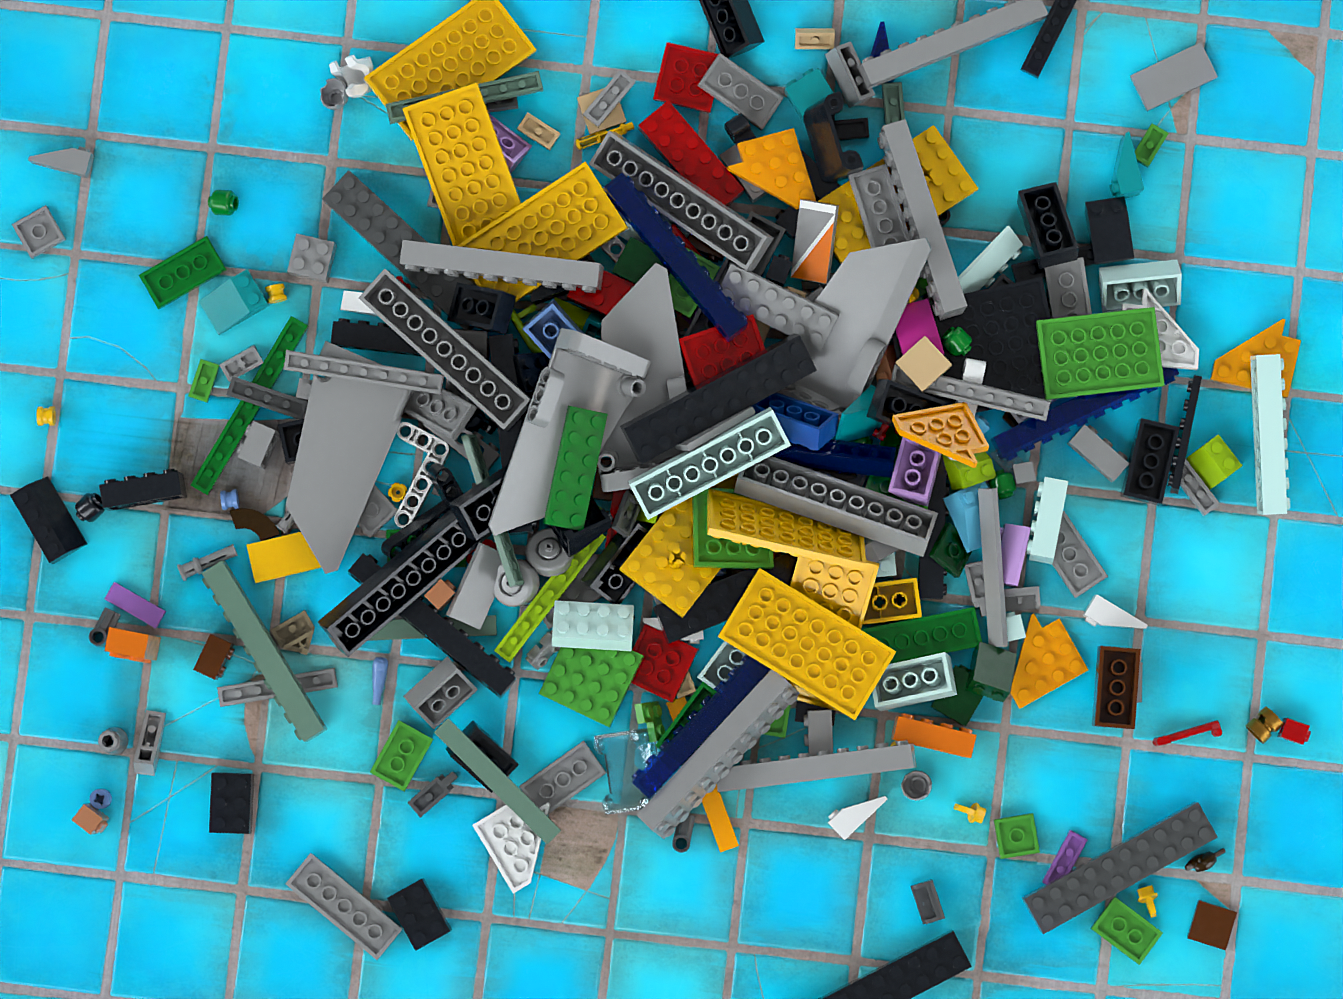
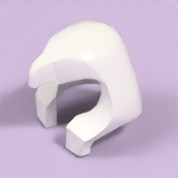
[329,55,374,98]

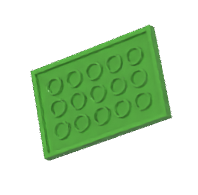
[1036,307,1165,400]

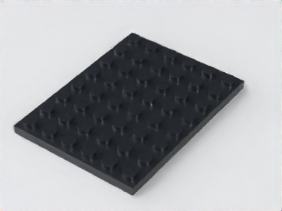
[892,277,1051,413]

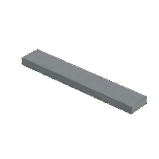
[217,668,338,707]

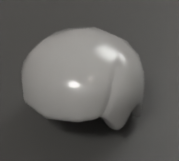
[320,78,349,110]
[901,770,932,801]

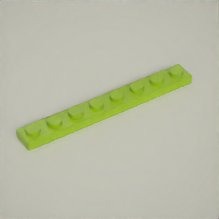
[494,534,606,663]

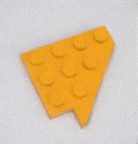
[727,128,816,209]
[1210,319,1301,398]
[892,402,989,468]
[1010,613,1088,709]

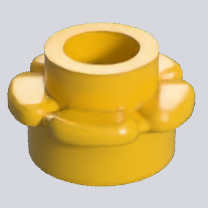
[388,483,407,502]

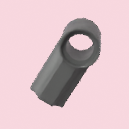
[89,607,121,647]
[672,814,696,853]

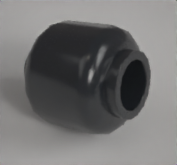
[75,493,105,522]

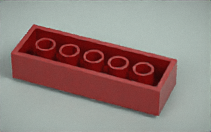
[638,100,745,207]

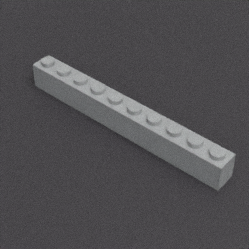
[859,0,1048,89]
[717,740,917,792]

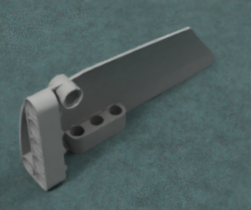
[777,238,932,429]
[597,263,687,492]
[488,328,651,536]
[286,341,412,574]

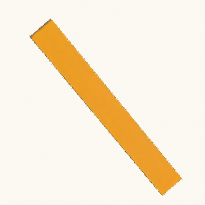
[666,696,739,853]

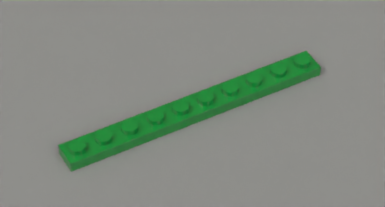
[191,316,309,495]

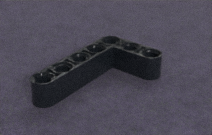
[381,463,463,559]

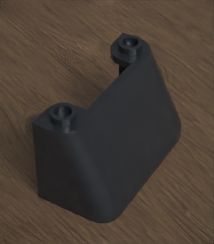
[803,91,864,183]
[549,496,614,557]

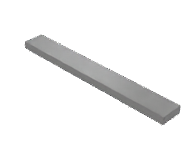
[283,350,444,395]
[891,364,1051,421]
[978,488,1008,647]

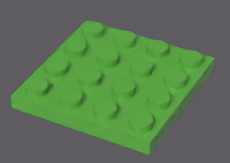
[692,488,774,569]
[539,647,644,728]

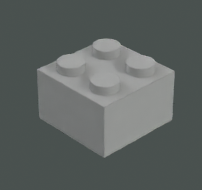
[287,233,337,283]
[237,421,280,470]

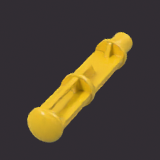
[575,122,634,150]

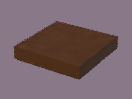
[1187,900,1237,950]

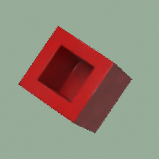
[1277,718,1311,745]

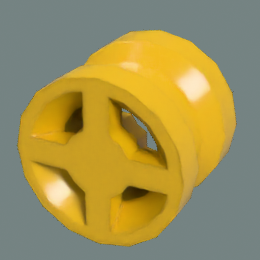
[265,284,287,304]
[36,406,56,426]

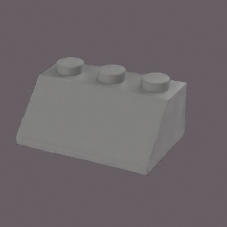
[403,656,478,729]

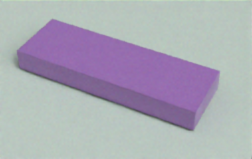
[104,582,166,628]
[1042,830,1088,884]

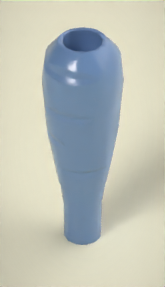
[372,657,388,705]

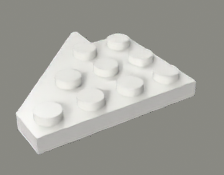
[1121,289,1199,370]
[472,802,550,893]

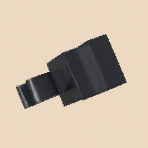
[465,409,496,434]

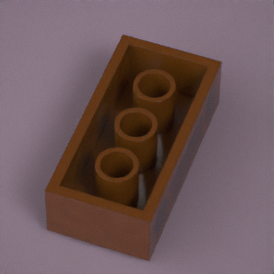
[1092,646,1141,729]

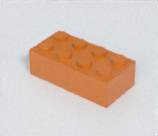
[104,627,161,663]
[891,713,977,758]

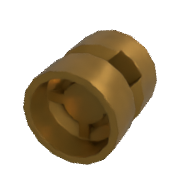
[1245,706,1284,744]

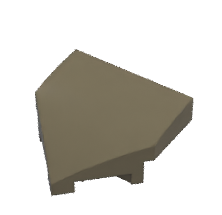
[270,610,315,655]

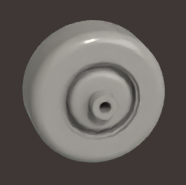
[526,528,574,577]
[494,559,540,607]

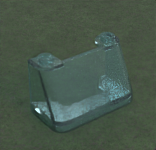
[594,728,663,815]

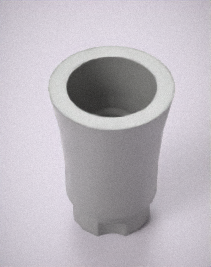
[98,727,128,755]

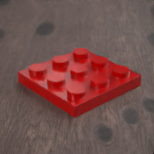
[653,42,718,113]
[632,624,699,703]

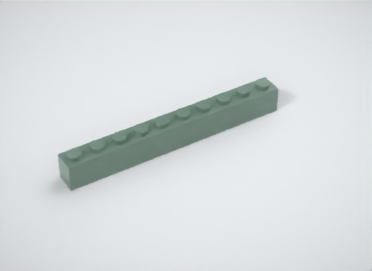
[202,561,327,742]

